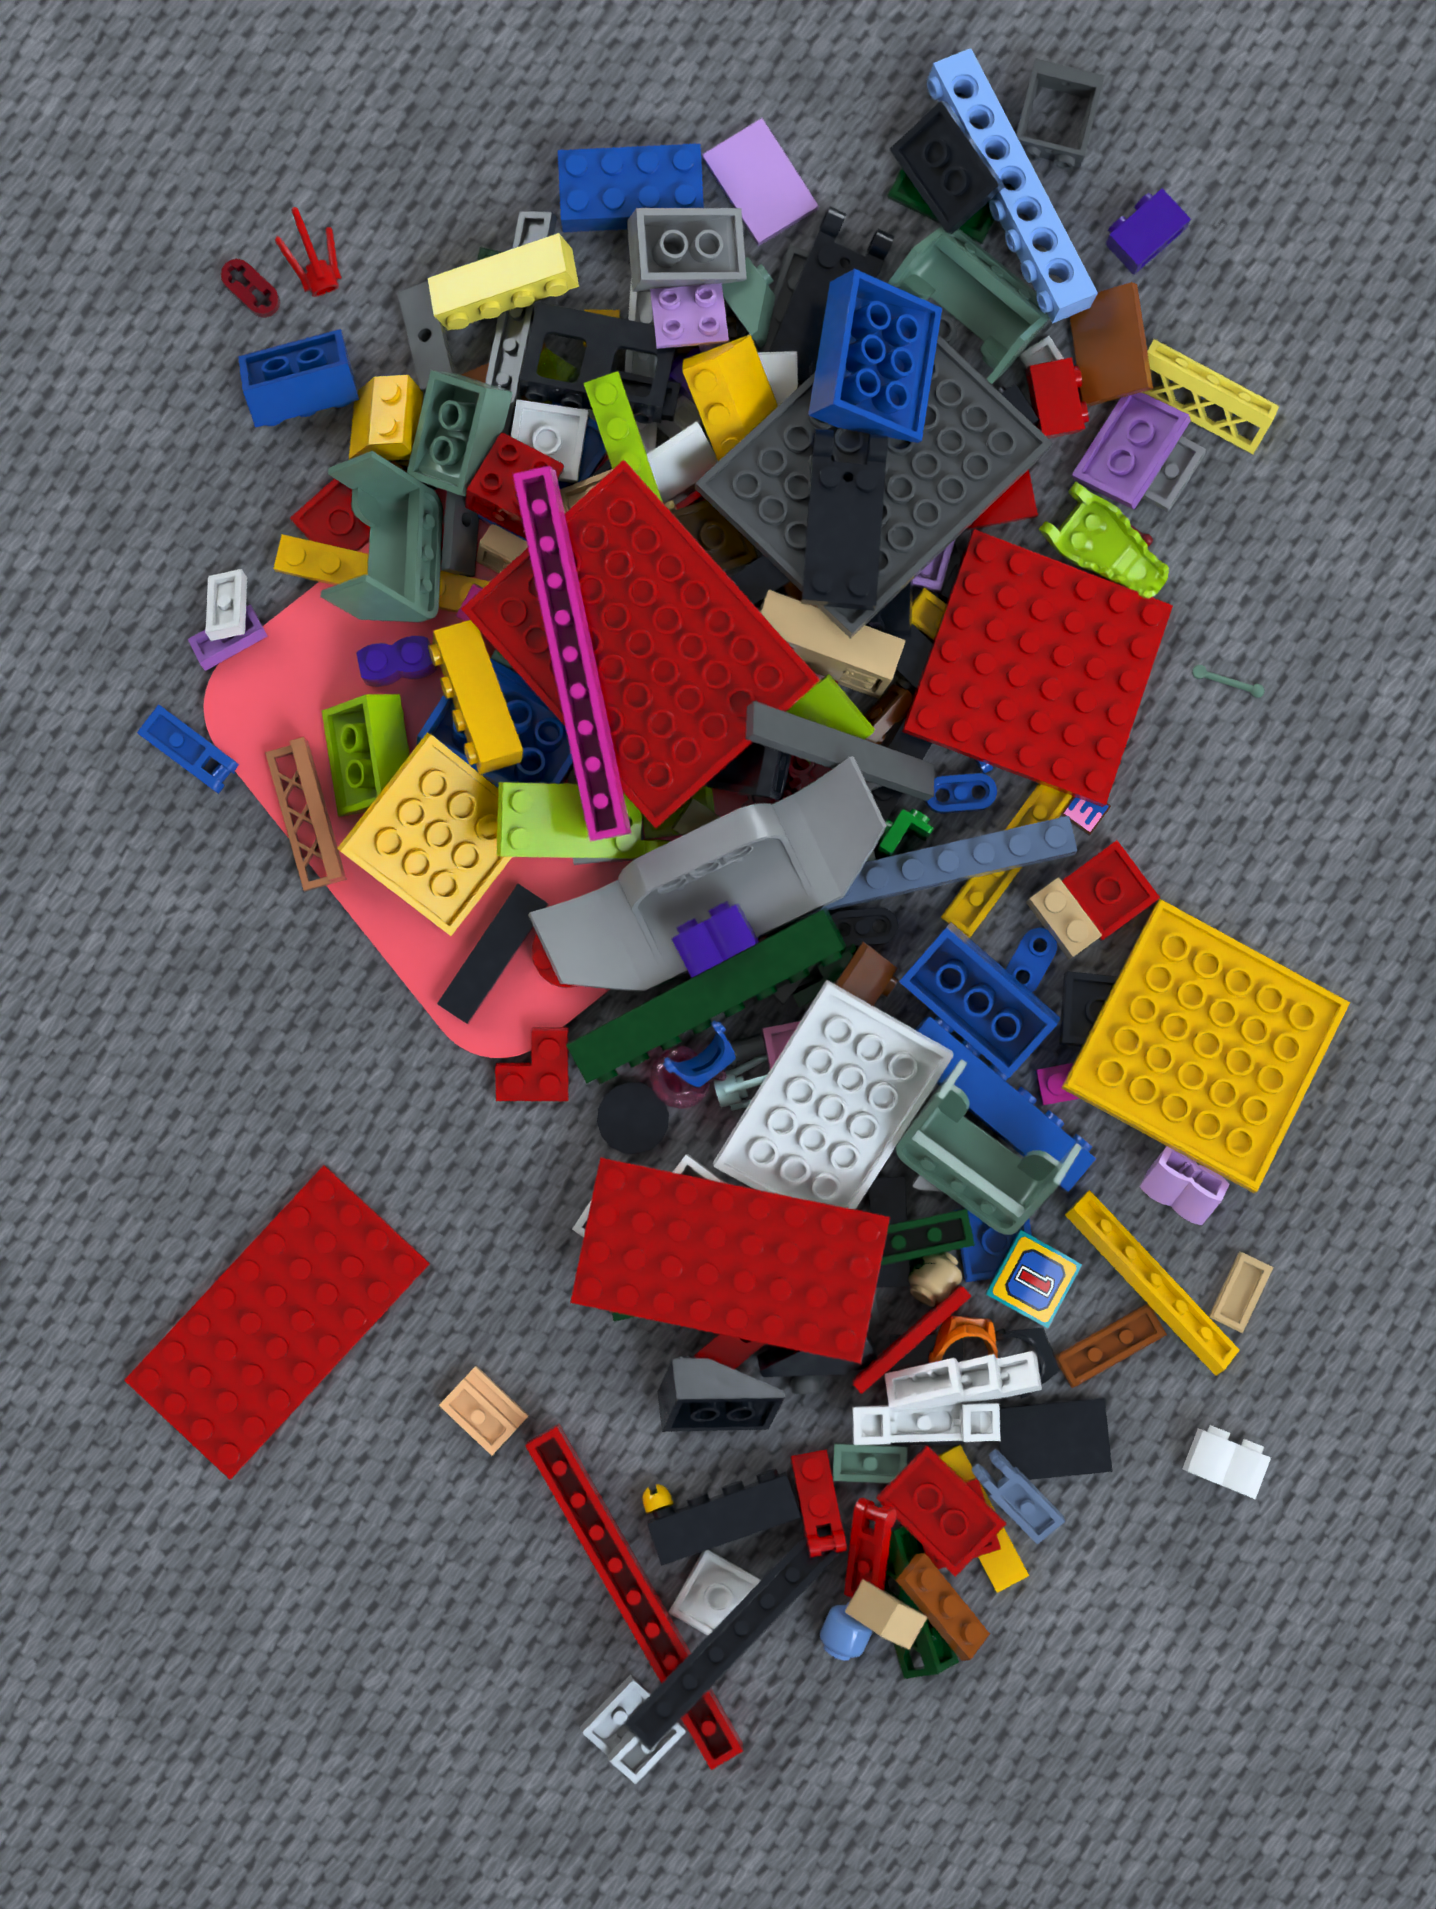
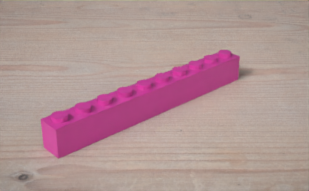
[513,466,632,841]

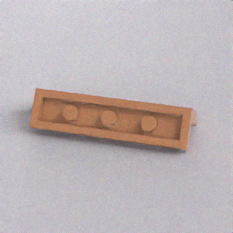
[265,737,347,891]

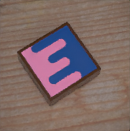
[1061,797,1111,836]

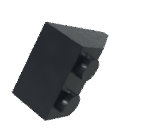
[657,1355,785,1432]

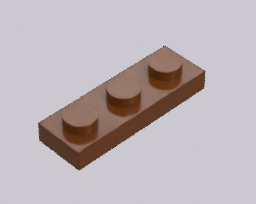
[896,1553,990,1661]

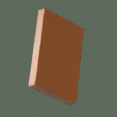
[1070,282,1153,406]

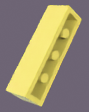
[428,233,579,331]

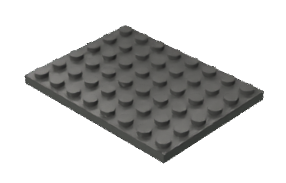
[694,335,1053,639]

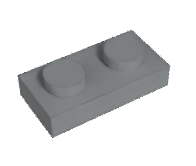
[1142,436,1206,513]

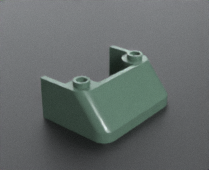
[888,226,1050,384]
[321,451,443,622]
[896,1059,1082,1235]

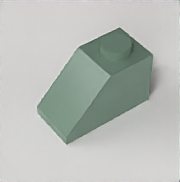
[722,257,776,348]

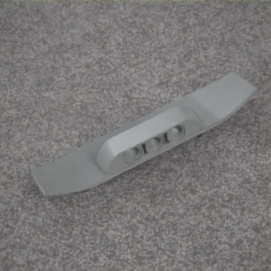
[528,757,887,992]

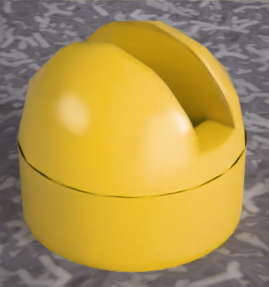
[642,1484,674,1514]

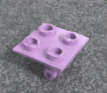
[650,283,729,352]

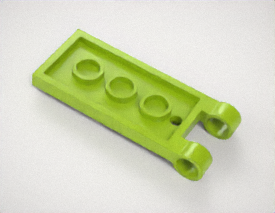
[496,782,671,859]

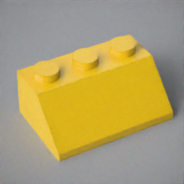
[682,334,778,461]

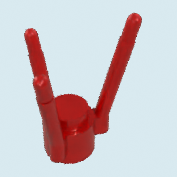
[275,207,342,297]

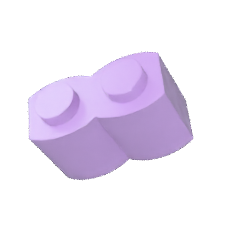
[1140,1146,1229,1225]

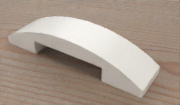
[852,1403,1000,1445]

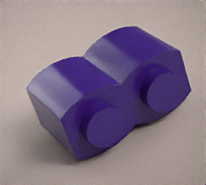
[356,636,437,687]
[671,901,759,977]

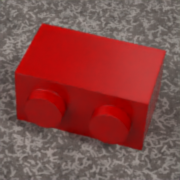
[1025,357,1089,439]

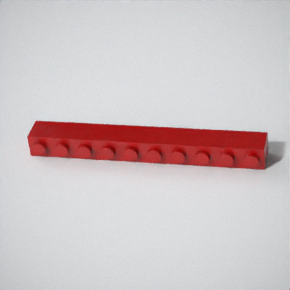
[525,1423,743,1770]

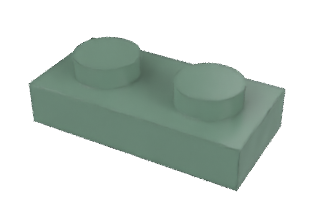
[832,1443,908,1483]

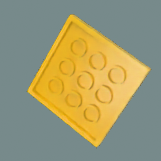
[337,733,512,936]

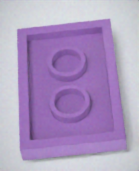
[1072,392,1191,510]

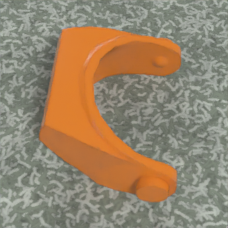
[929,1315,999,1363]

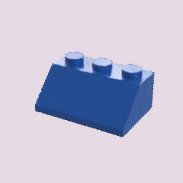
[238,329,359,428]

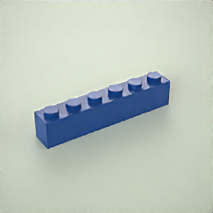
[915,1016,1096,1192]

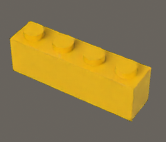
[428,620,523,775]

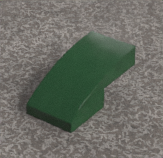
[792,943,857,1008]

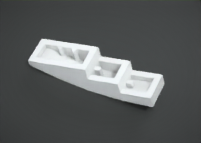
[885,1351,1042,1410]

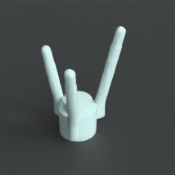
[714,1055,768,1111]

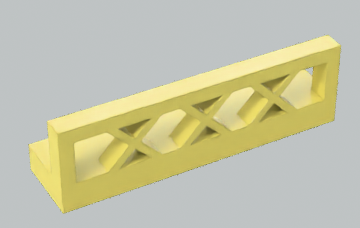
[1142,339,1279,454]

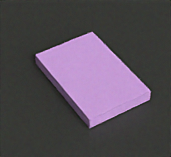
[702,118,819,246]

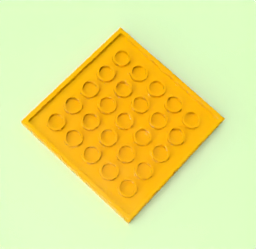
[1061,899,1350,1193]

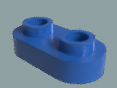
[925,773,997,814]
[1005,928,1057,992]

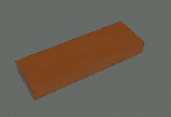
[1055,1303,1167,1388]

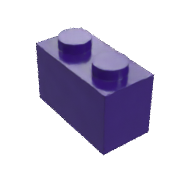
[1105,188,1191,275]

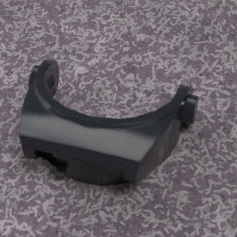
[995,1327,1061,1399]

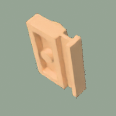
[439,1366,529,1456]

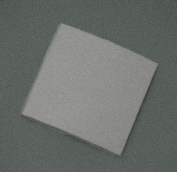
[580,1674,687,1784]

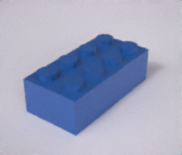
[558,143,704,232]
[899,922,1060,1078]

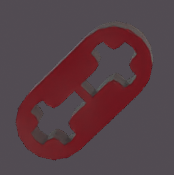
[221,259,280,318]

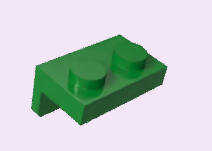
[876,808,934,858]

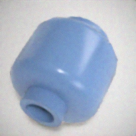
[820,1602,873,1661]

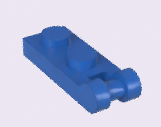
[137,704,239,794]

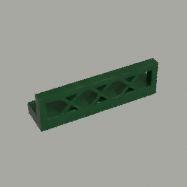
[884,1524,959,1679]

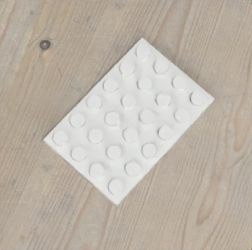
[713,980,954,1210]

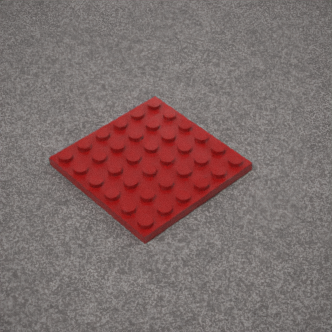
[902,529,1173,807]

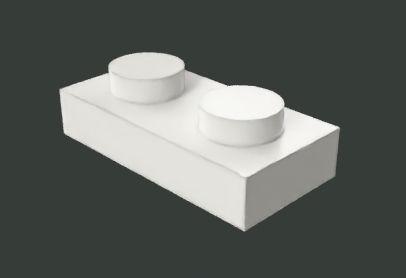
[205,569,247,641]

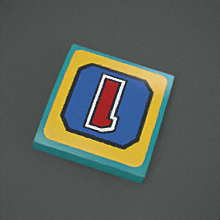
[985,1230,1082,1328]

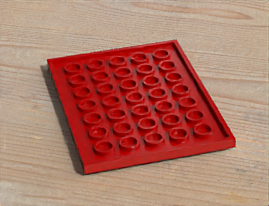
[461,460,821,828]

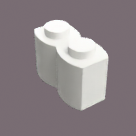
[1183,1425,1271,1499]

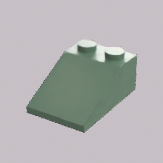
[407,370,513,496]

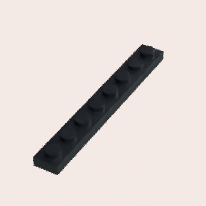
[623,1521,851,1752]

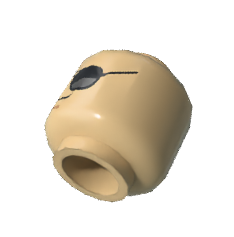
[908,1252,962,1307]

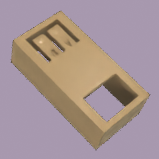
[759,590,906,699]

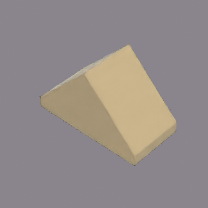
[844,1579,927,1650]

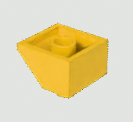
[349,375,424,460]

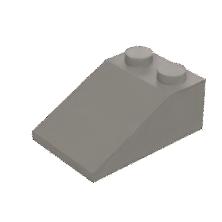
[627,208,747,292]

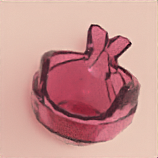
[650,1046,727,1109]

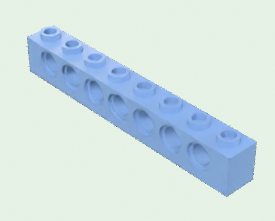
[927,48,1098,324]

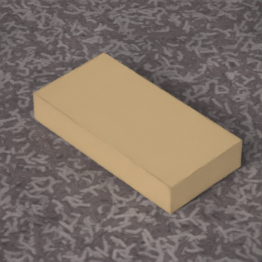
[1208,1251,1274,1333]

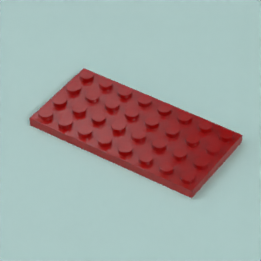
[570,1158,890,1363]
[124,1165,431,1480]

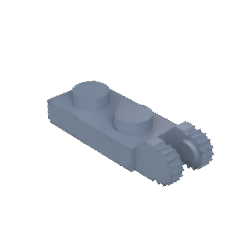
[972,1449,1065,1544]

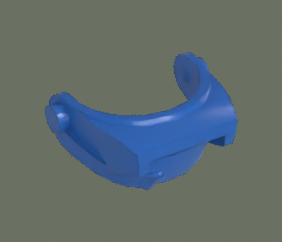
[663,1021,736,1087]

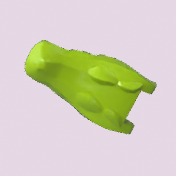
[1038,482,1169,599]

